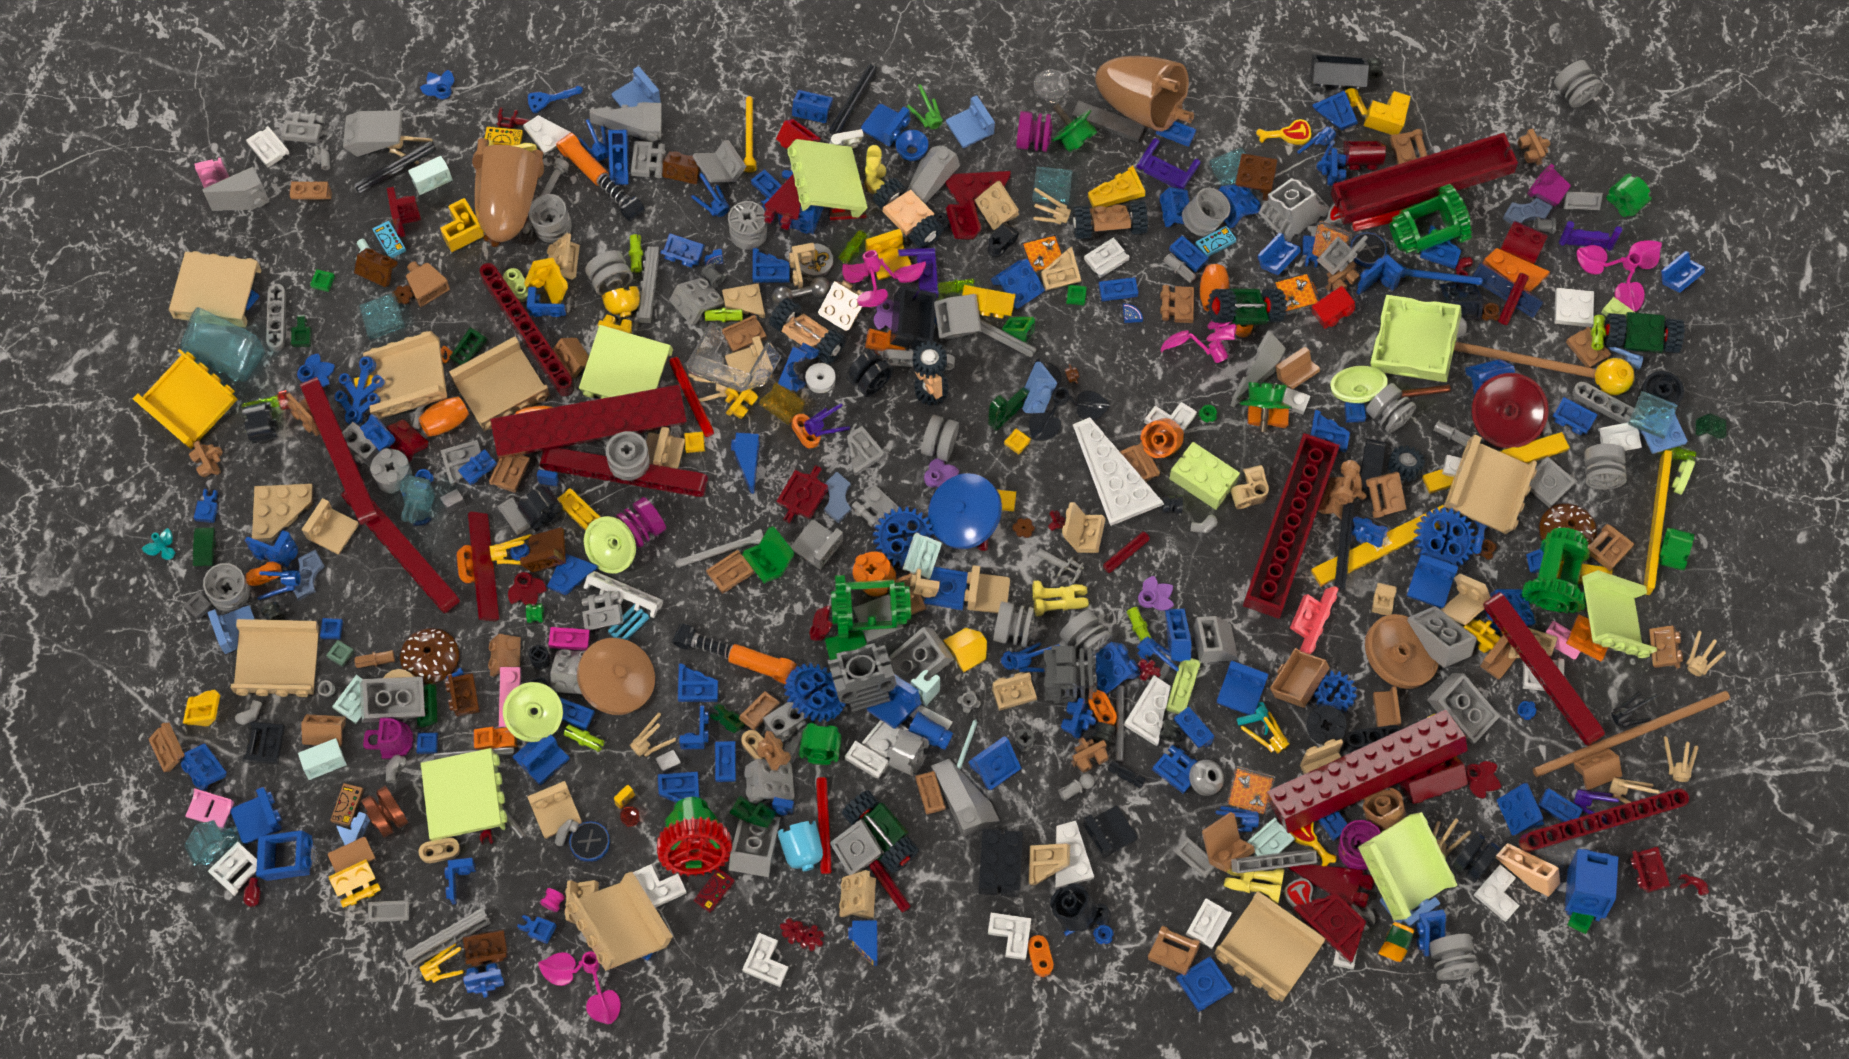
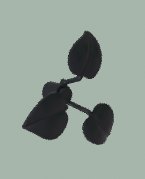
[1029,359,1110,441]

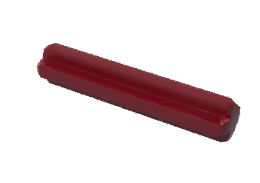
[1498,272,1529,326]
[1103,531,1150,573]
[869,860,910,913]

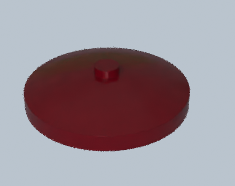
[1471,373,1548,448]

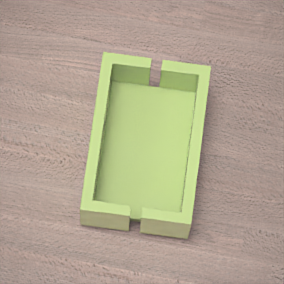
[1169,442,1240,510]

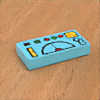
[373,221,406,258]
[1195,226,1236,257]

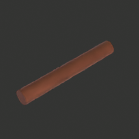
[1401,385,1451,398]

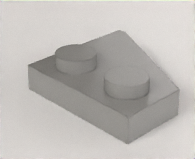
[440,440,481,486]

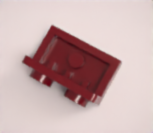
[946,199,981,239]
[386,419,429,462]
[1631,847,1671,893]

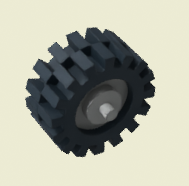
[1388,445,1425,482]

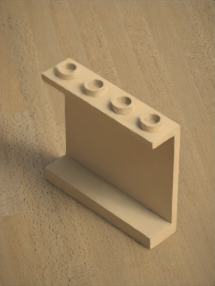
[169,251,261,328]
[363,331,447,419]
[449,337,550,431]
[1443,435,1537,534]
[230,619,319,697]
[565,872,673,971]
[1214,891,1326,1002]

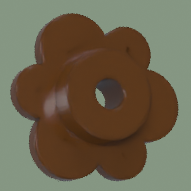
[392,285,413,305]
[1012,518,1035,538]

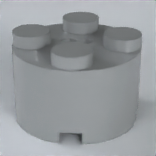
[370,448,412,494]
[887,729,929,776]

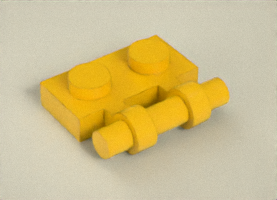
[329,859,381,908]

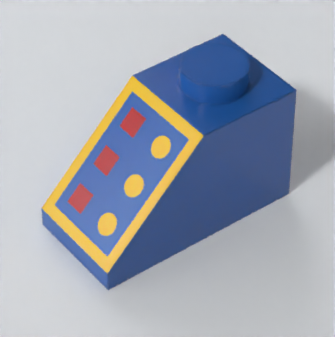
[848,920,877,966]

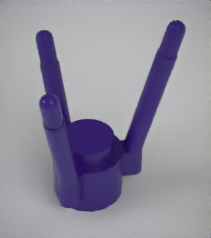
[804,403,850,437]
[1574,789,1619,827]

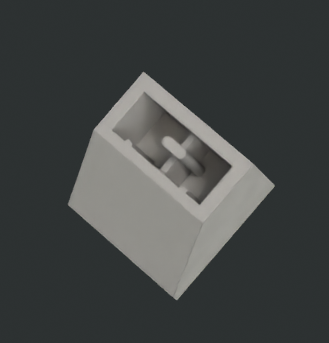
[934,294,982,339]
[1192,616,1238,663]

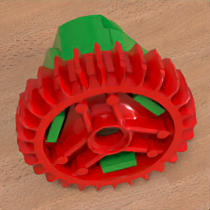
[657,797,732,877]

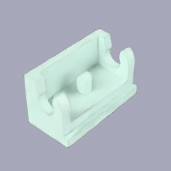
[408,156,453,195]
[911,670,940,707]
[298,738,347,780]

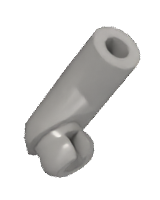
[1190,515,1217,533]
[554,819,579,846]

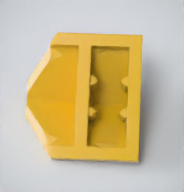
[943,628,987,673]
[183,690,220,726]

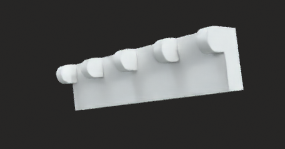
[584,571,664,618]

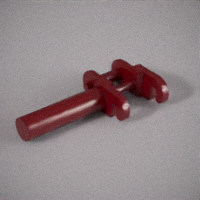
[496,107,530,129]

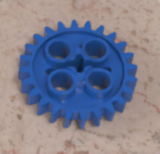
[873,507,935,569]
[1413,507,1475,566]
[784,663,846,723]

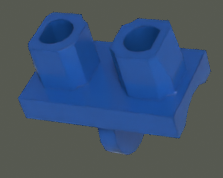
[1316,148,1346,186]
[360,414,395,451]
[458,449,497,485]
[1352,516,1388,548]
[1061,698,1096,739]
[463,963,504,998]

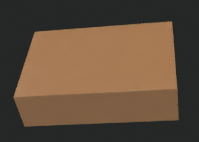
[1270,648,1330,708]

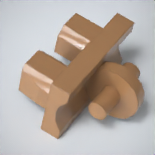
[1517,129,1550,166]
[1326,261,1360,292]
[189,441,223,477]
[756,731,791,770]
[1071,737,1109,773]

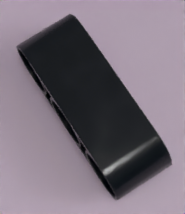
[1360,439,1386,491]
[1344,725,1402,753]

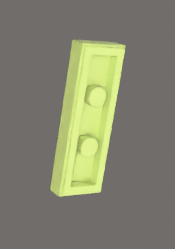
[1165,658,1201,714]

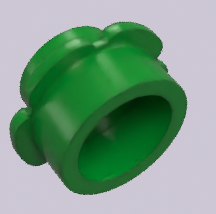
[1199,405,1217,423]

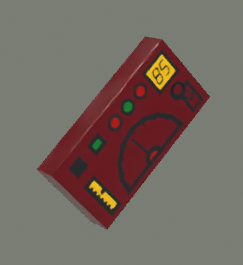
[694,869,735,913]

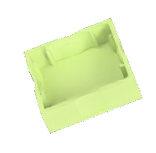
[1371,295,1462,382]

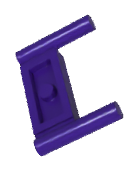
[1136,138,1201,189]
[1559,221,1622,251]
[898,248,938,299]

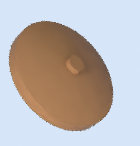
[1365,614,1439,689]
[577,638,655,715]

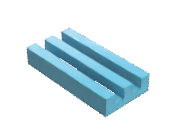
[608,604,649,640]

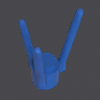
[578,119,609,161]
[1297,127,1336,171]
[691,173,730,217]
[257,570,301,600]
[1137,636,1179,671]
[1011,642,1060,672]
[1216,806,1259,833]

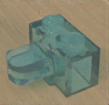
[400,475,435,523]
[184,820,238,866]

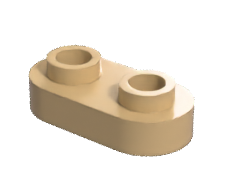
[741,730,764,760]
[419,838,460,863]

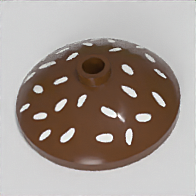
[1539,503,1597,544]
[400,628,460,684]

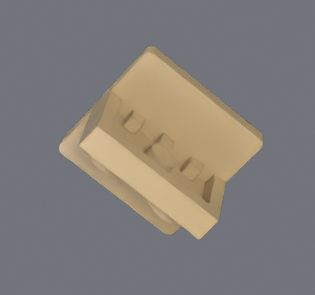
[975,181,1019,230]
[547,233,580,280]
[646,427,685,469]
[839,870,876,919]

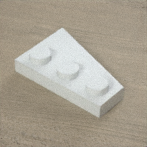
[1123,676,1170,746]
[1055,821,1094,890]

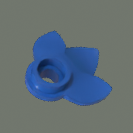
[420,70,454,99]
[297,354,335,387]

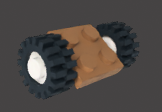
[1073,201,1148,239]

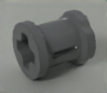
[1534,217,1556,234]
[701,263,725,288]
[1016,729,1034,752]

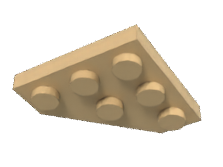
[252,484,314,542]

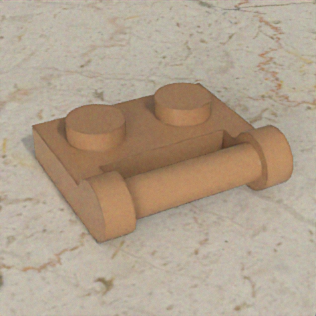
[1390,129,1427,165]
[1366,472,1406,518]
[1588,524,1634,571]
[1148,926,1201,975]

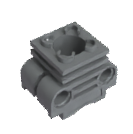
[828,643,896,712]
[1044,645,1097,704]

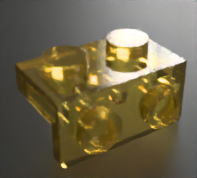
[759,382,805,425]

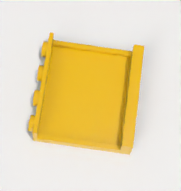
[133,349,238,449]

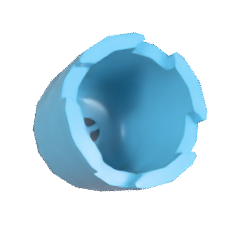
[777,821,823,871]

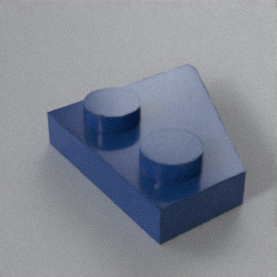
[1313,91,1358,131]
[547,553,598,595]

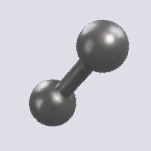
[772,277,831,306]

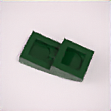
[193,527,215,566]
[729,796,776,828]

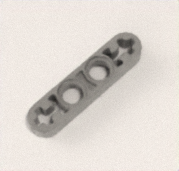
[266,284,286,352]
[882,349,955,370]
[1572,382,1642,424]

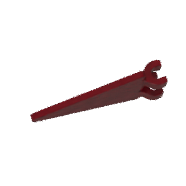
[764,174,801,230]
[1288,864,1374,908]

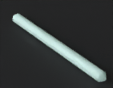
[957,719,978,769]

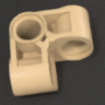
[1230,465,1269,509]

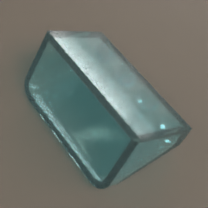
[180,307,265,382]

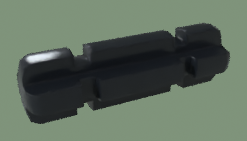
[1108,761,1146,788]

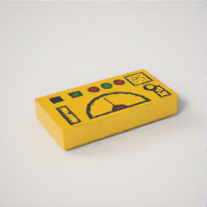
[485,127,523,146]

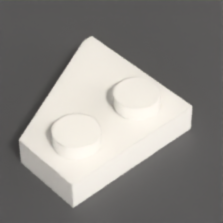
[523,115,570,155]

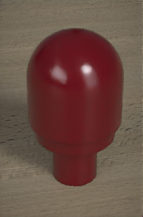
[243,878,261,907]

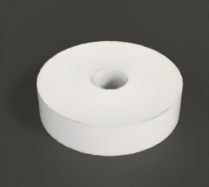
[805,363,835,393]

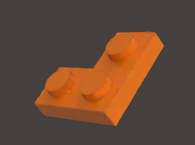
[1566,614,1608,661]

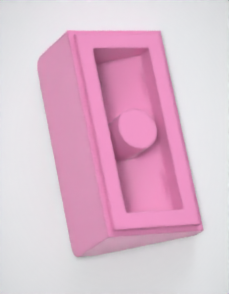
[1545,621,1581,659]

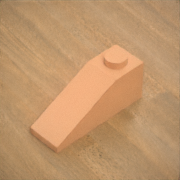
[1496,843,1560,897]

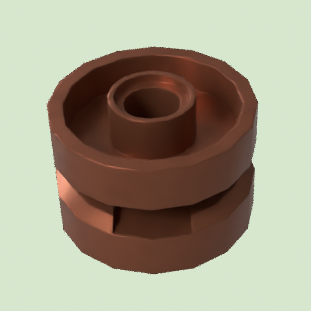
[361,786,409,838]

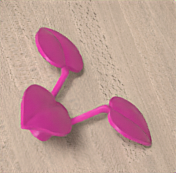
[1577,240,1662,312]
[842,250,926,307]
[1161,320,1237,363]
[538,951,621,1024]

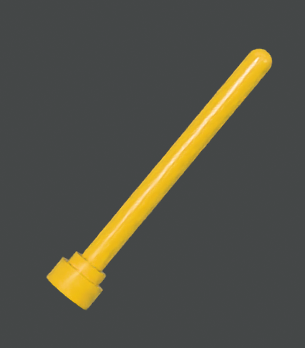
[743,96,757,173]

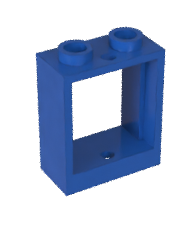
[256,830,313,881]

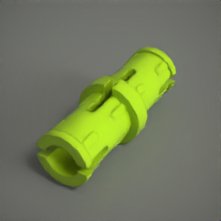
[628,234,643,273]
[705,308,743,323]
[1591,315,1606,350]
[1126,607,1152,642]
[564,724,604,752]

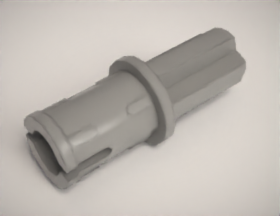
[1164,253,1196,283]
[1433,420,1471,447]

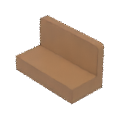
[552,338,589,378]
[1276,347,1320,389]
[1318,477,1354,520]
[1480,635,1516,680]
[1373,686,1401,727]
[301,714,346,747]
[1573,748,1622,790]
[328,837,376,873]

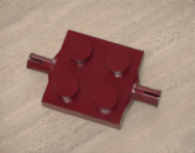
[776,465,829,523]

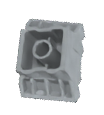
[1259,178,1330,241]

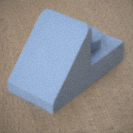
[336,812,370,845]

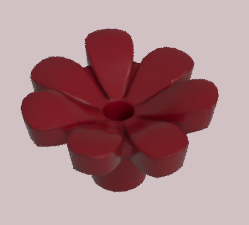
[1048,510,1066,531]
[1137,659,1161,681]
[780,918,804,944]
[800,925,824,951]

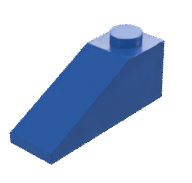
[608,130,629,185]
[731,433,760,494]
[1165,609,1191,662]

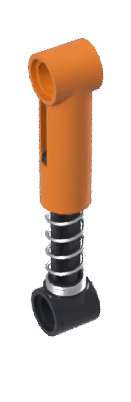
[556,132,645,222]
[672,623,797,684]

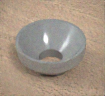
[1189,759,1224,796]

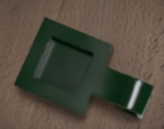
[291,315,312,347]
[710,704,746,734]

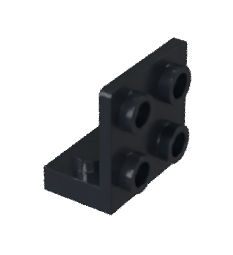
[1439,282,1483,321]
[1083,805,1137,858]

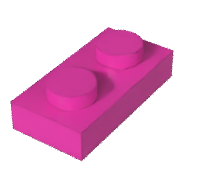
[548,627,590,650]

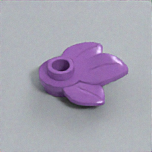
[874,299,893,330]
[924,458,959,488]
[1138,576,1174,611]

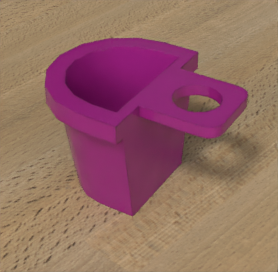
[1527,164,1571,206]
[363,718,414,760]

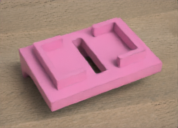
[186,788,234,829]

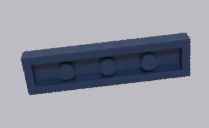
[1472,262,1544,318]

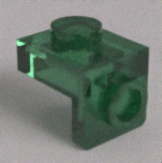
[1696,413,1726,439]

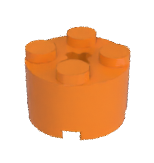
[1140,418,1184,458]
[853,552,896,596]

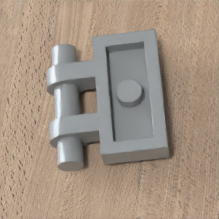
[281,111,324,143]
[631,141,666,178]
[852,485,898,532]
[582,591,624,631]

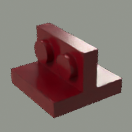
[386,187,421,237]

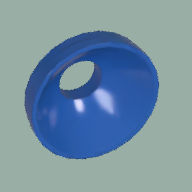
[896,130,928,161]

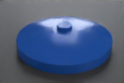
[928,473,1002,549]

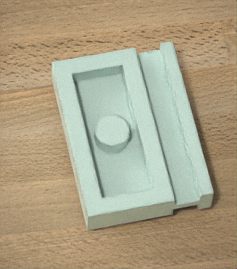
[903,533,942,580]
[332,675,362,724]
[1247,818,1295,856]

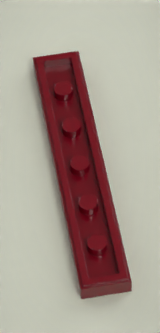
[468,511,499,622]

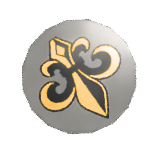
[799,243,833,278]

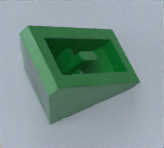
[1001,317,1035,343]

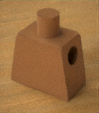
[406,261,450,308]

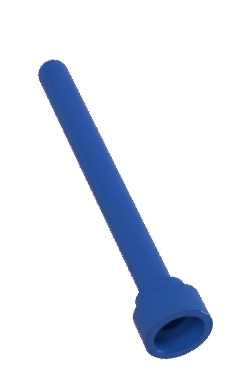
[1399,264,1483,285]

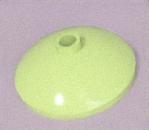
[1331,366,1388,404]
[584,516,636,573]
[503,682,563,742]

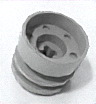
[1554,60,1603,108]
[1182,187,1230,237]
[528,194,572,243]
[728,201,768,250]
[1365,383,1417,434]
[1584,443,1627,490]
[203,563,250,612]
[993,601,1035,648]
[1059,609,1112,659]
[1429,934,1480,980]

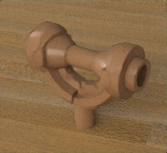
[1334,460,1366,504]

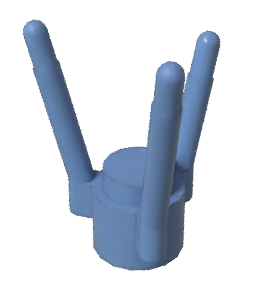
[1596,344,1643,370]

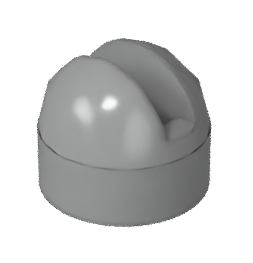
[318,680,335,697]

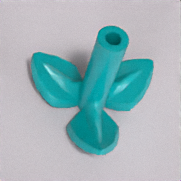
[142,528,175,560]
[1237,702,1270,735]

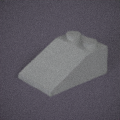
[343,110,403,157]
[202,167,269,211]
[1407,606,1477,668]
[889,627,955,685]
[1427,673,1500,744]
[360,677,425,723]
[729,816,781,877]

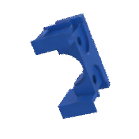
[778,342,819,392]

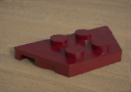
[945,171,1011,208]
[1294,893,1366,965]

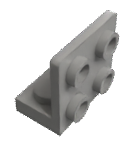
[693,140,747,182]
[790,520,843,570]

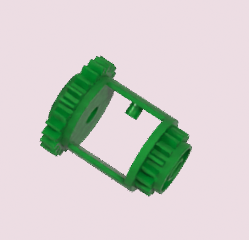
[1389,184,1472,254]
[1522,528,1590,614]
[831,575,911,639]

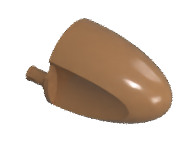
[1095,56,1194,131]
[472,138,544,242]

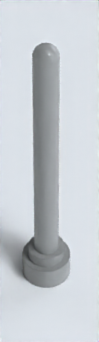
[522,158,569,234]
[675,529,764,567]

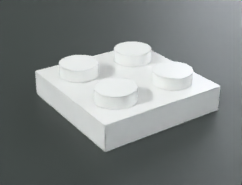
[1555,288,1594,327]

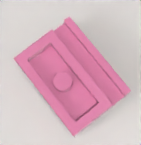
[195,157,229,188]

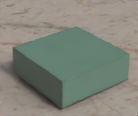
[326,640,355,667]

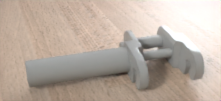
[1037,548,1084,585]

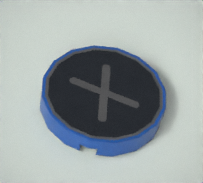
[1350,232,1387,267]
[569,821,610,862]

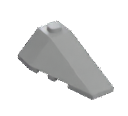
[589,102,662,142]
[907,145,960,204]
[1230,331,1286,407]
[931,759,1000,837]

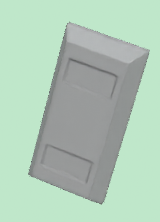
[1563,192,1603,210]
[497,496,531,536]
[1174,837,1215,878]
[368,900,409,922]

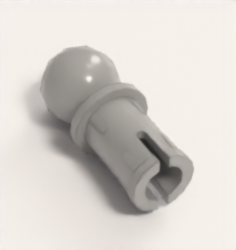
[1058,773,1095,801]

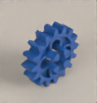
[1313,671,1357,712]

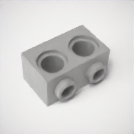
[342,422,381,467]
[763,702,810,741]

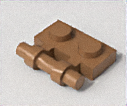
[1160,285,1194,323]

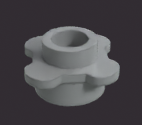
[957,691,980,713]

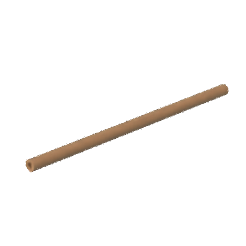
[1454,342,1596,378]
[1533,691,1730,777]

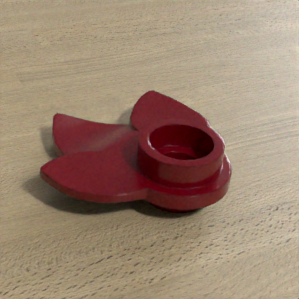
[508,572,546,606]
[809,606,833,641]
[1465,761,1501,799]

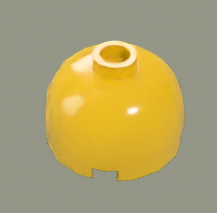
[602,286,640,318]
[1595,358,1634,396]

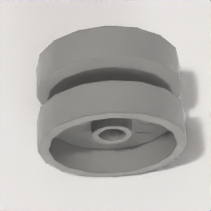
[585,250,633,295]
[921,414,959,462]
[606,431,650,481]

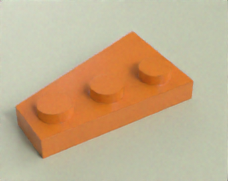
[1483,248,1550,292]

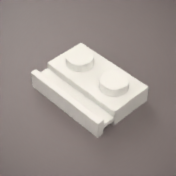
[246,126,290,168]
[1084,237,1130,278]
[1598,421,1642,451]
[862,720,909,759]
[1186,899,1231,949]

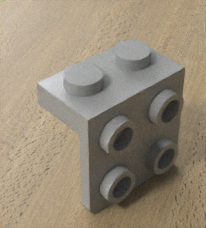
[1317,235,1368,275]
[669,278,724,326]
[550,649,585,694]
[744,759,794,805]

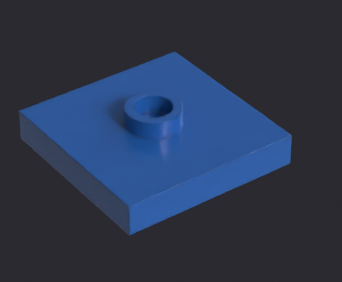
[924,567,968,610]
[1176,956,1233,1012]

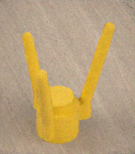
[1345,88,1367,115]
[489,534,531,565]
[1241,712,1290,754]
[419,943,464,983]

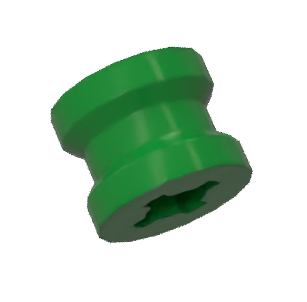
[526,603,544,623]

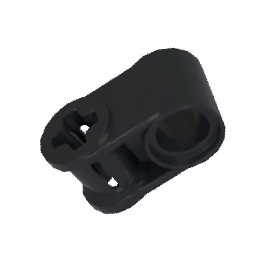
[987,222,1019,258]

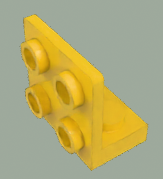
[865,229,911,280]
[524,258,568,304]

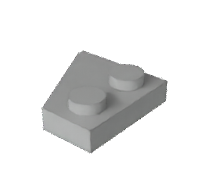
[847,426,885,476]

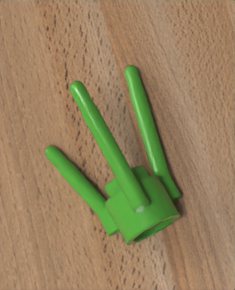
[907,84,943,130]

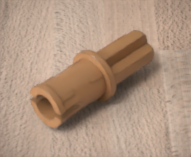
[355,650,395,668]

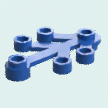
[334,356,385,425]

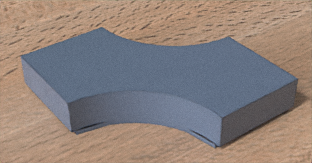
[1503,198,1553,224]
[824,472,851,523]
[293,549,325,601]

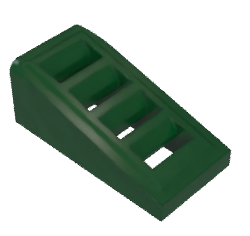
[449,327,488,365]

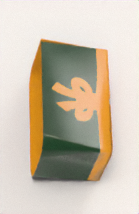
[1378,922,1414,962]

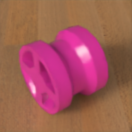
[540,888,565,912]

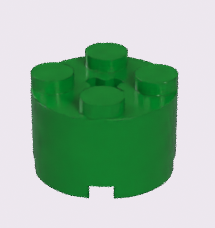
[1607,174,1652,217]
[1658,528,1695,571]
[799,723,842,765]

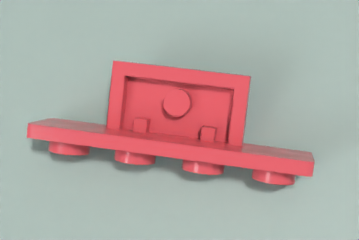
[1290,586,1339,654]

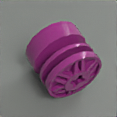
[1016,111,1053,152]
[616,497,666,548]
[1338,820,1381,871]

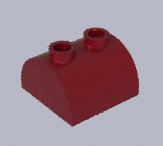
[1343,141,1386,170]
[1500,220,1548,264]

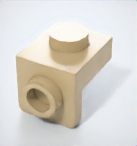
[910,568,940,597]
[1372,583,1396,615]

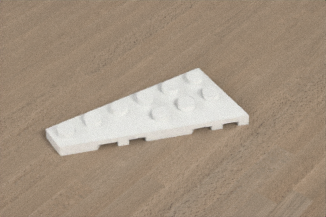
[1073,418,1164,526]

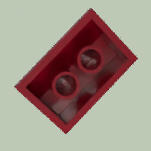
[1399,756,1468,804]

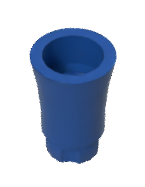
[908,711,953,750]

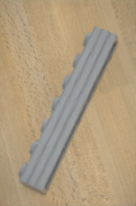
[637,246,660,323]
[1231,849,1317,873]
[403,908,491,969]

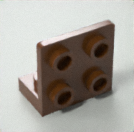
[1235,153,1278,201]
[520,527,566,573]

